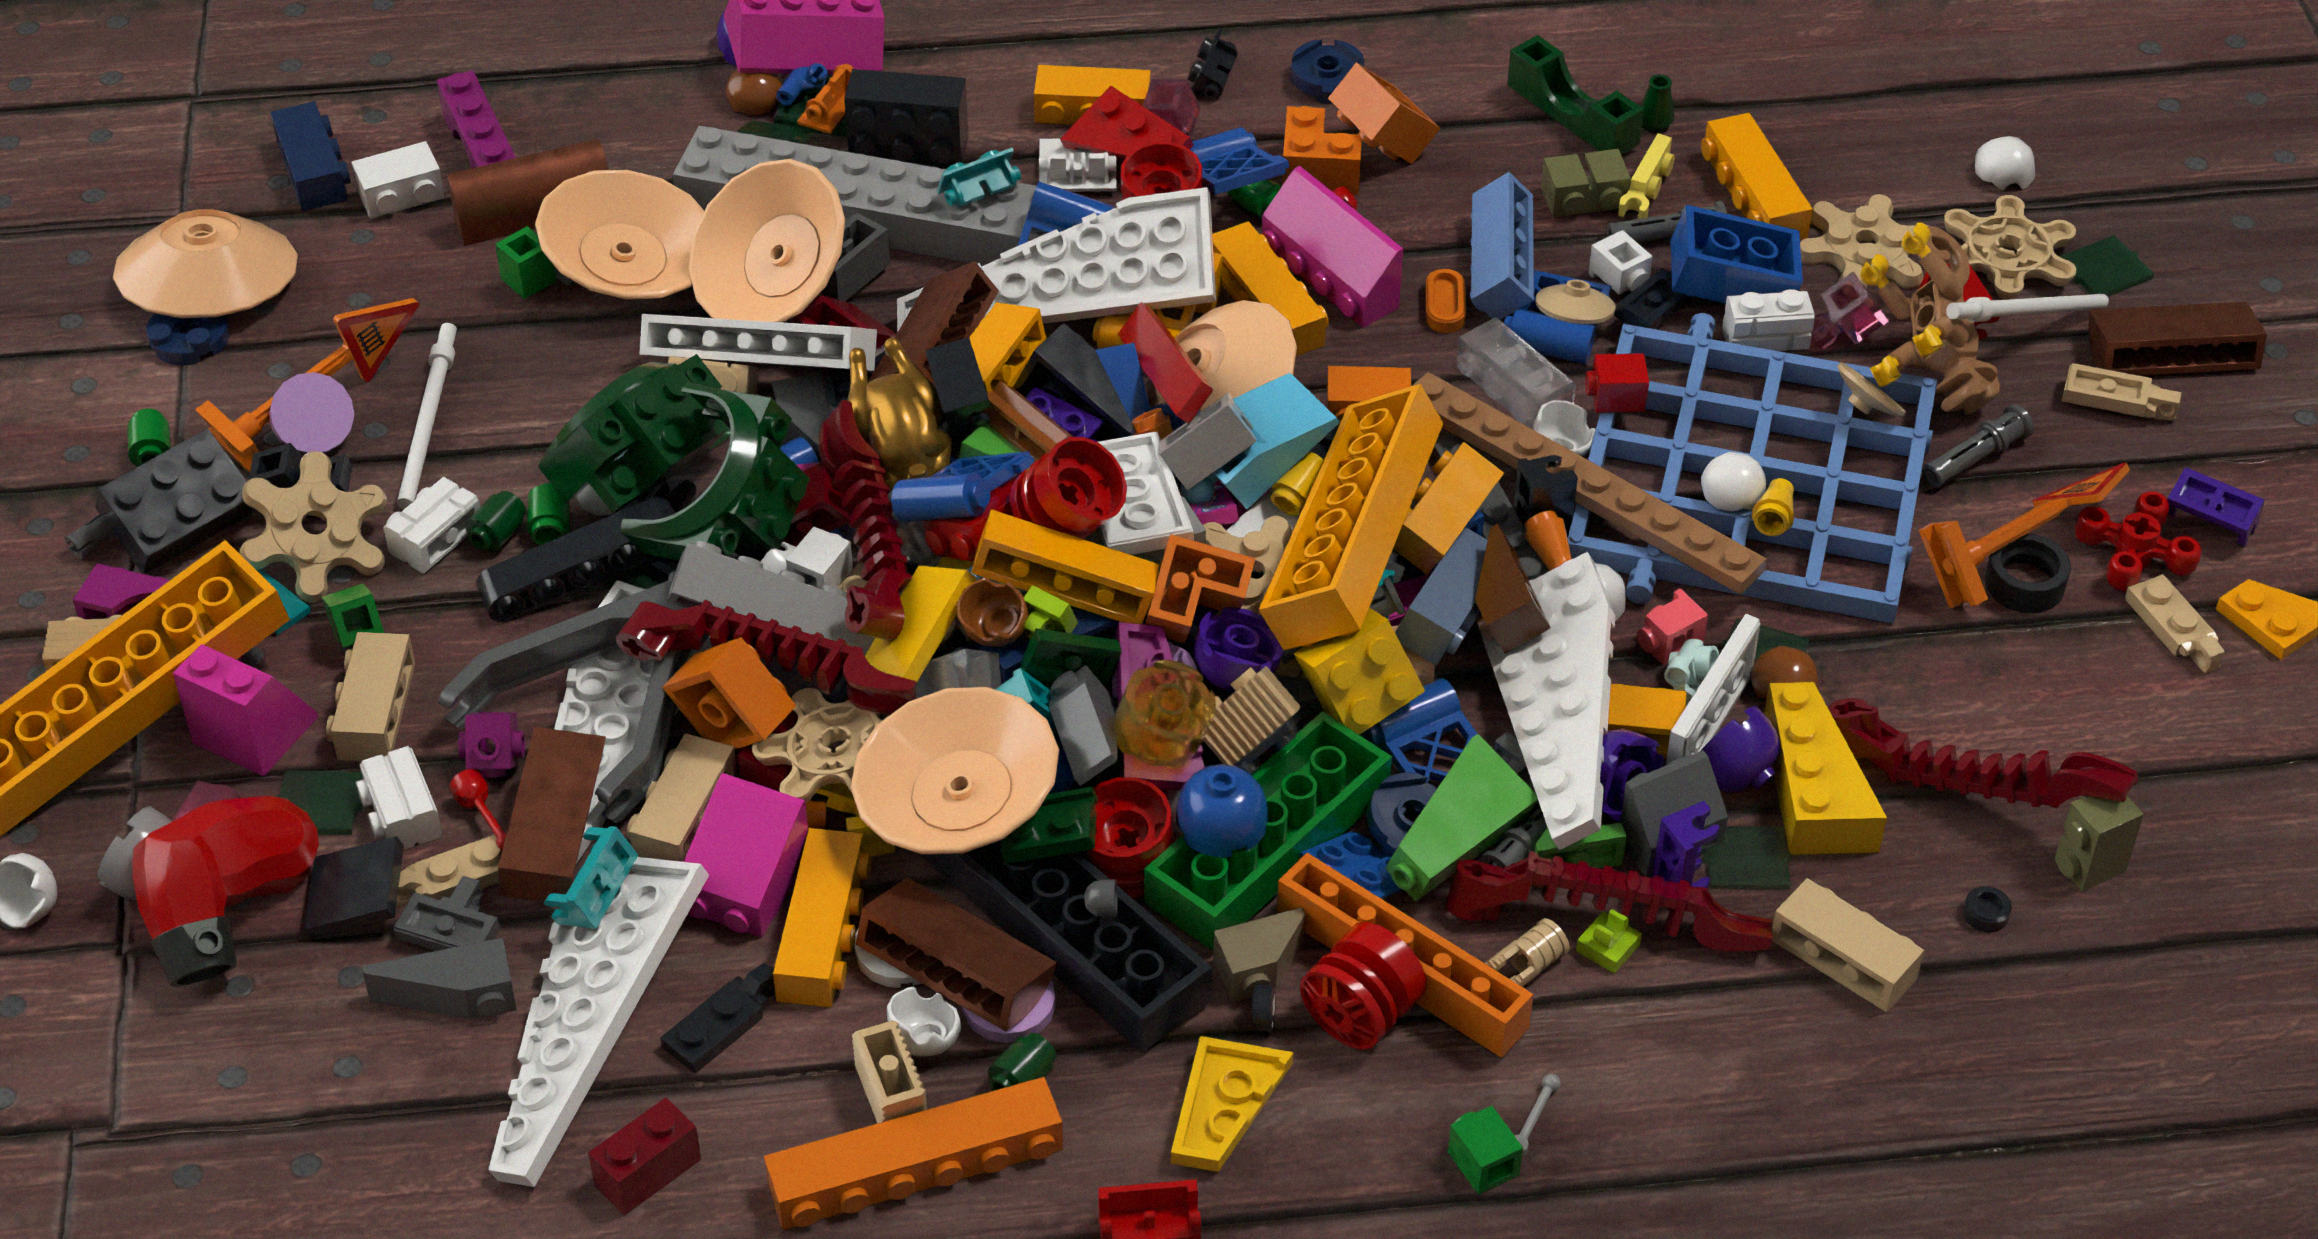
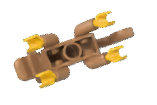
[1860,223,2000,415]

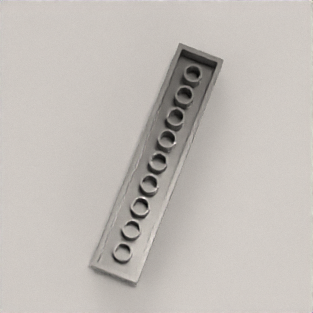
[673,126,1044,266]

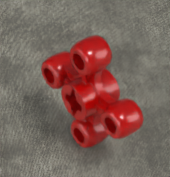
[2074,491,2202,591]

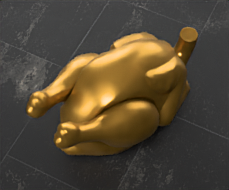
[847,338,952,491]

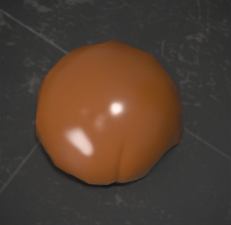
[725,69,782,116]
[957,578,1029,647]
[1751,646,1819,700]

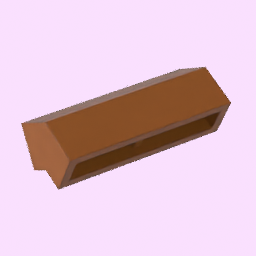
[979,381,1073,462]

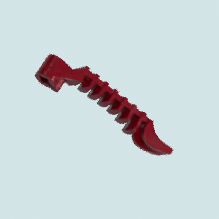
[819,400,912,641]
[616,600,917,714]
[1828,698,2138,808]
[1445,851,1773,951]

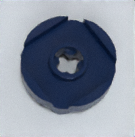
[1290,40,1364,104]
[146,313,230,365]
[1366,772,1437,857]

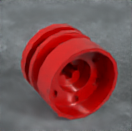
[1121,141,1202,200]
[1010,437,1127,540]
[1081,777,1176,899]
[1300,922,1427,1050]

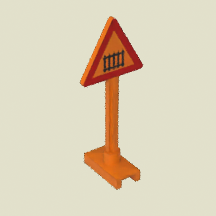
[195,298,419,473]
[1918,462,2130,608]

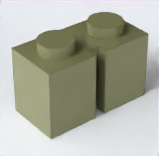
[1541,149,1631,217]
[2054,795,2144,892]

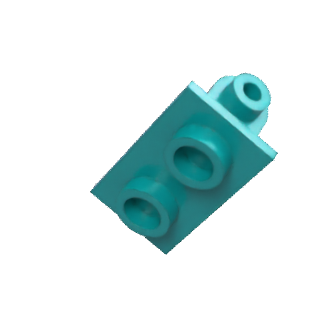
[937,148,1021,207]

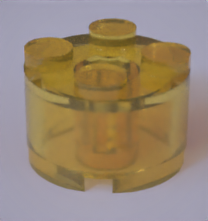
[1114,660,1216,769]

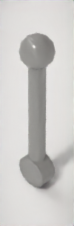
[1515,1073,1561,1156]

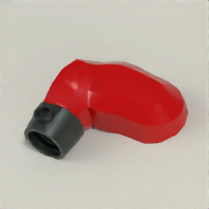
[132,796,319,987]

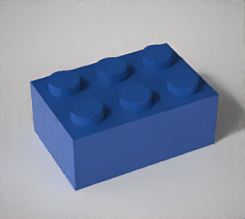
[1670,205,1803,304]

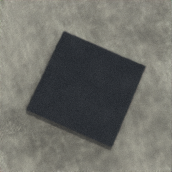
[304,836,404,939]

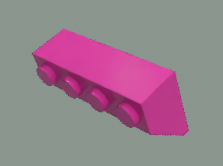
[723,0,885,75]
[1262,166,1403,328]

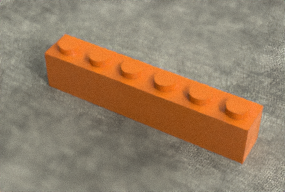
[1277,853,1534,1058]
[764,1077,1063,1230]

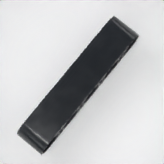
[476,497,675,622]

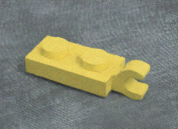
[1618,133,1675,219]

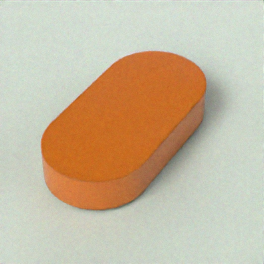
[1425,269,1466,333]

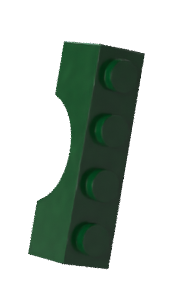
[1507,35,1644,155]

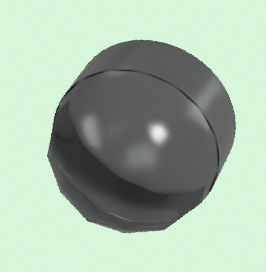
[1084,879,1118,917]

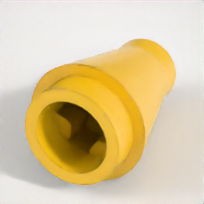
[1270,452,1324,516]
[1752,478,1794,536]

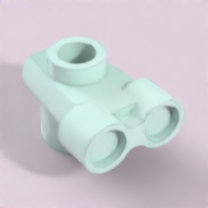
[1664,639,1719,707]

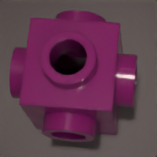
[458,712,525,777]

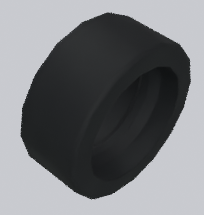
[1984,533,2071,613]

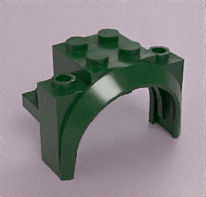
[538,354,731,514]
[620,382,810,561]

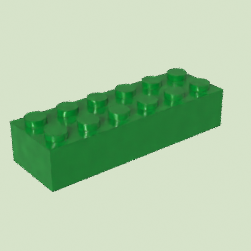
[1144,711,1392,951]

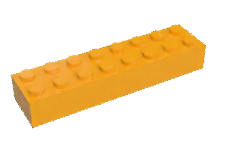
[1259,383,1443,650]
[0,540,290,837]

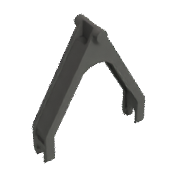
[438,571,691,823]

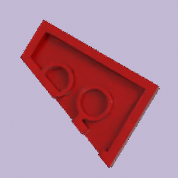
[1060,85,1194,159]

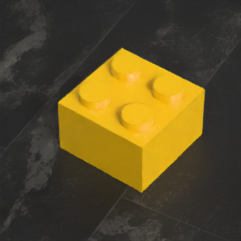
[1294,607,1425,735]

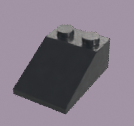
[1013,323,1134,442]

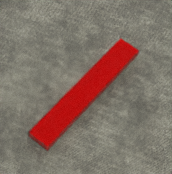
[1117,302,1213,423]

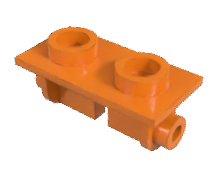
[797,64,854,134]

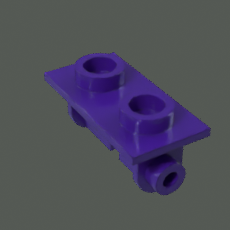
[1026,387,1103,442]

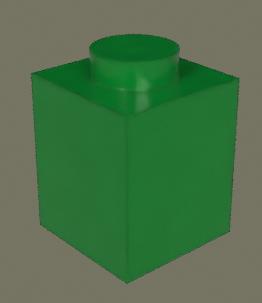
[495,226,556,299]
[321,584,384,648]
[1448,1105,1523,1195]

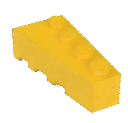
[1764,682,1887,855]

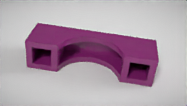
[436,70,516,168]
[73,563,247,662]

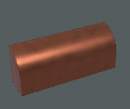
[447,138,609,246]
[868,261,999,386]
[2088,302,2267,375]
[498,727,606,900]
[856,878,1057,1032]

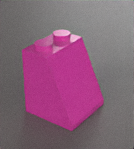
[173,644,318,776]
[684,773,808,938]

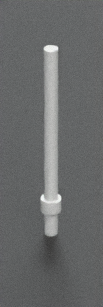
[1946,294,2109,322]
[397,323,457,509]

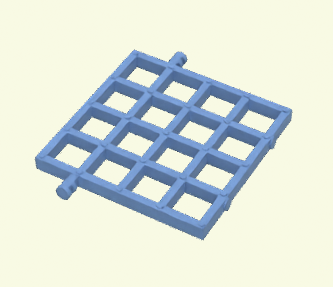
[1568,313,1937,624]

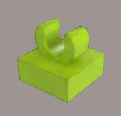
[1024,585,1078,639]
[1576,909,1642,974]

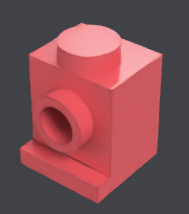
[1637,588,1708,665]

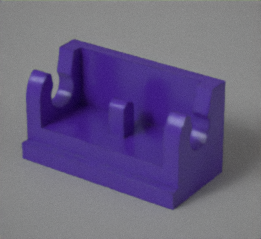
[2167,467,2265,547]
[1652,801,1719,888]

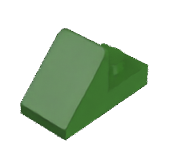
[1535,822,1626,869]

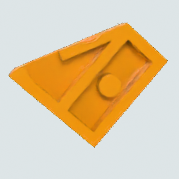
[2216,579,2318,660]

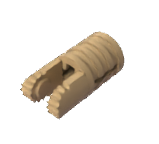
[1485,918,1570,987]

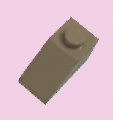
[1213,907,1305,1002]

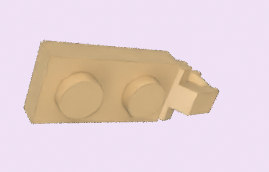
[2062,363,2181,421]
[2125,574,2225,674]
[396,835,502,908]

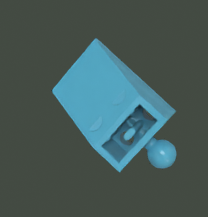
[1181,373,1340,509]

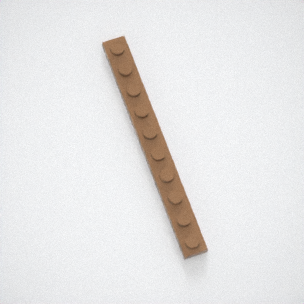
[1412,372,1767,595]

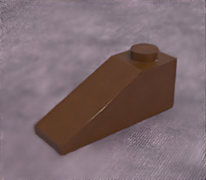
[1475,524,1551,654]

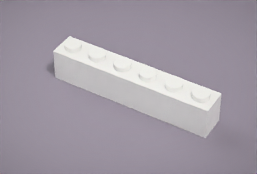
[639,314,877,371]

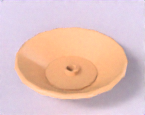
[688,159,845,323]
[535,170,704,300]
[113,209,298,318]
[1145,300,1297,411]
[851,687,1059,854]

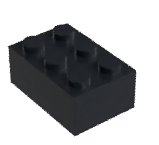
[844,69,969,166]
[95,428,253,574]

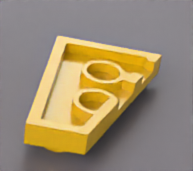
[1171,1036,1294,1172]

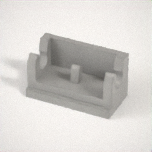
[1159,393,1257,490]

